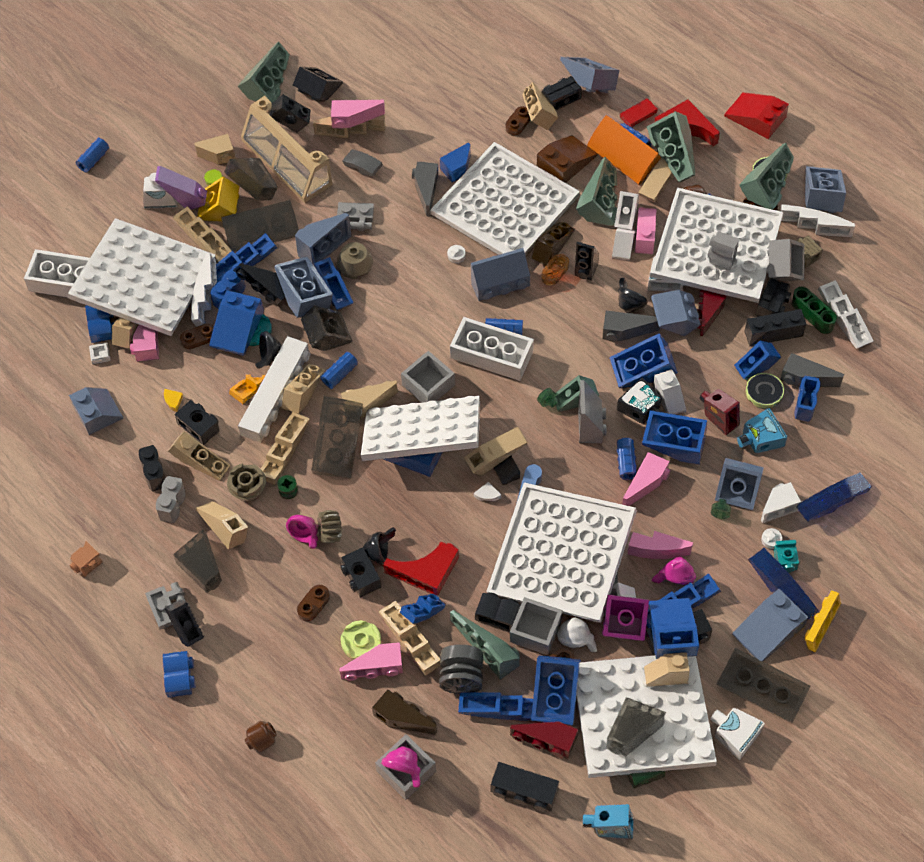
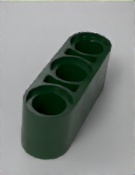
[791,286,837,334]

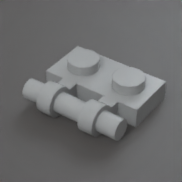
[337,202,374,231]
[145,582,191,630]

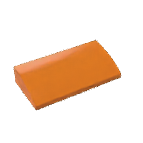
[587,115,662,185]

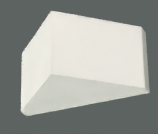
[612,228,636,261]

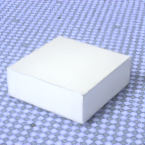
[89,342,111,365]

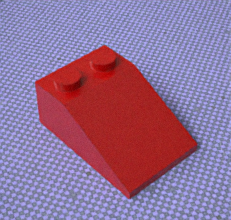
[724,92,789,140]

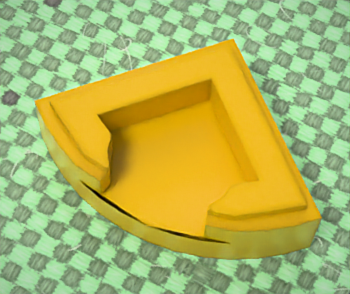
[164,389,183,412]

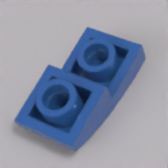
[400,594,446,624]

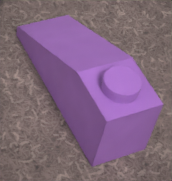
[155,166,207,210]

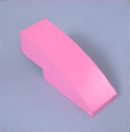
[627,531,693,559]

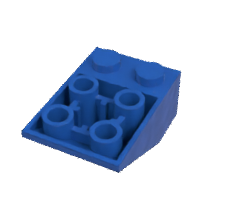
[649,598,699,659]

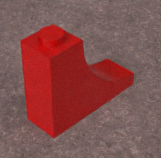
[654,99,720,147]
[383,542,459,596]

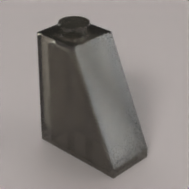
[224,158,278,201]
[173,529,222,593]
[606,697,666,756]

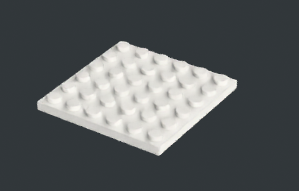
[430,142,580,256]
[650,188,783,303]
[68,218,215,336]
[486,483,637,623]
[577,656,717,778]

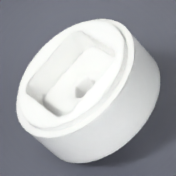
[447,245,466,263]
[761,528,782,549]

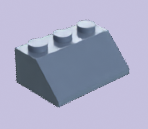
[471,248,530,301]

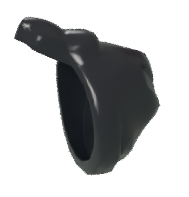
[618,277,648,312]
[255,331,282,369]
[363,527,396,564]

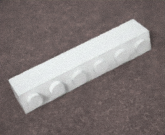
[238,336,310,443]

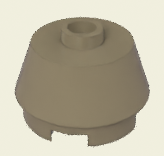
[337,242,373,279]
[227,463,266,502]

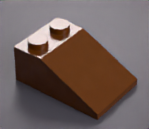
[537,135,598,183]

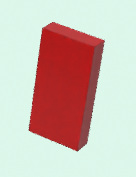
[620,98,658,127]

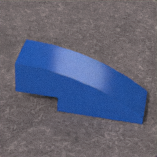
[313,257,354,310]

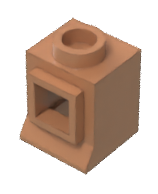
[69,541,103,577]

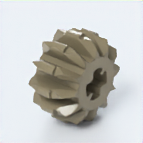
[317,510,342,543]

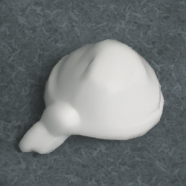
[557,617,597,652]

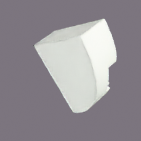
[474,482,501,501]

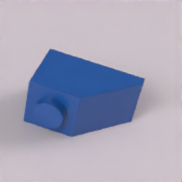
[440,142,471,183]
[734,341,782,380]

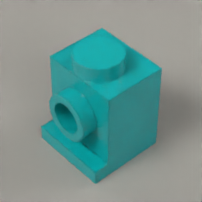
[773,540,799,573]

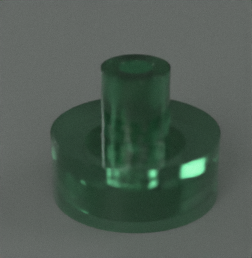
[537,388,557,408]
[711,498,731,519]

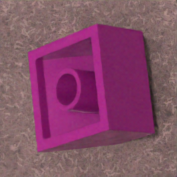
[602,595,649,641]

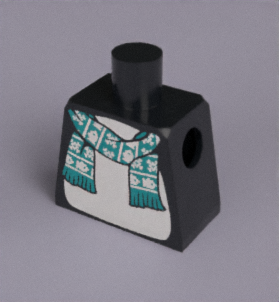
[617,378,663,424]

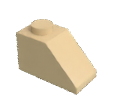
[194,134,235,165]
[644,653,690,687]

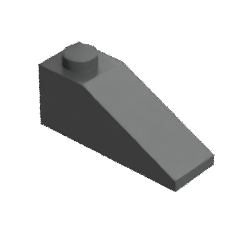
[412,161,439,217]
[602,311,660,341]
[780,353,844,387]

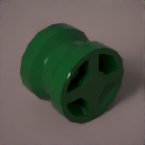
[277,475,298,499]

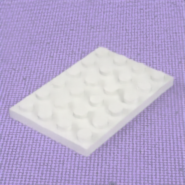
[361,396,480,461]

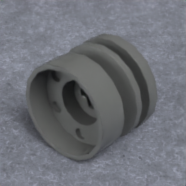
[439,645,483,694]

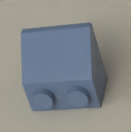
[651,290,700,336]
[69,387,123,435]
[715,458,764,510]

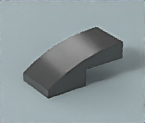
[342,149,383,176]

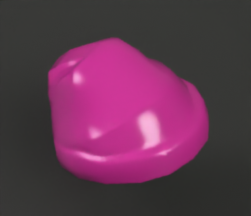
[286,515,318,549]
[652,557,696,585]
[381,746,421,788]

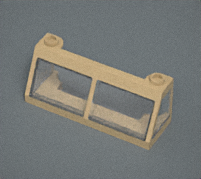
[241,96,332,203]

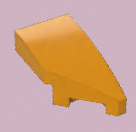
[229,375,266,404]

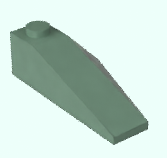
[238,41,290,103]
[647,111,695,183]
[739,143,794,210]
[576,157,618,226]
[450,610,520,680]

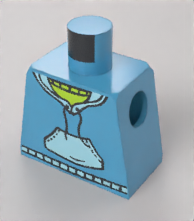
[737,408,787,453]
[583,804,634,839]

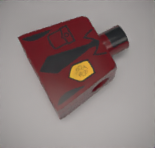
[699,389,740,435]

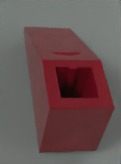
[697,289,726,337]
[510,722,578,759]

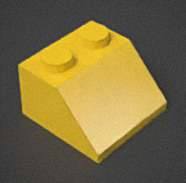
[197,176,240,222]

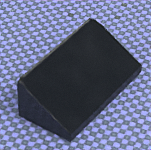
[493,455,520,485]

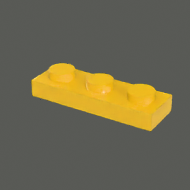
[805,590,841,652]

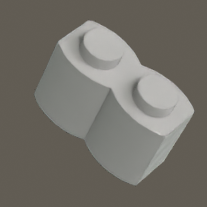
[707,231,739,270]
[156,476,185,523]

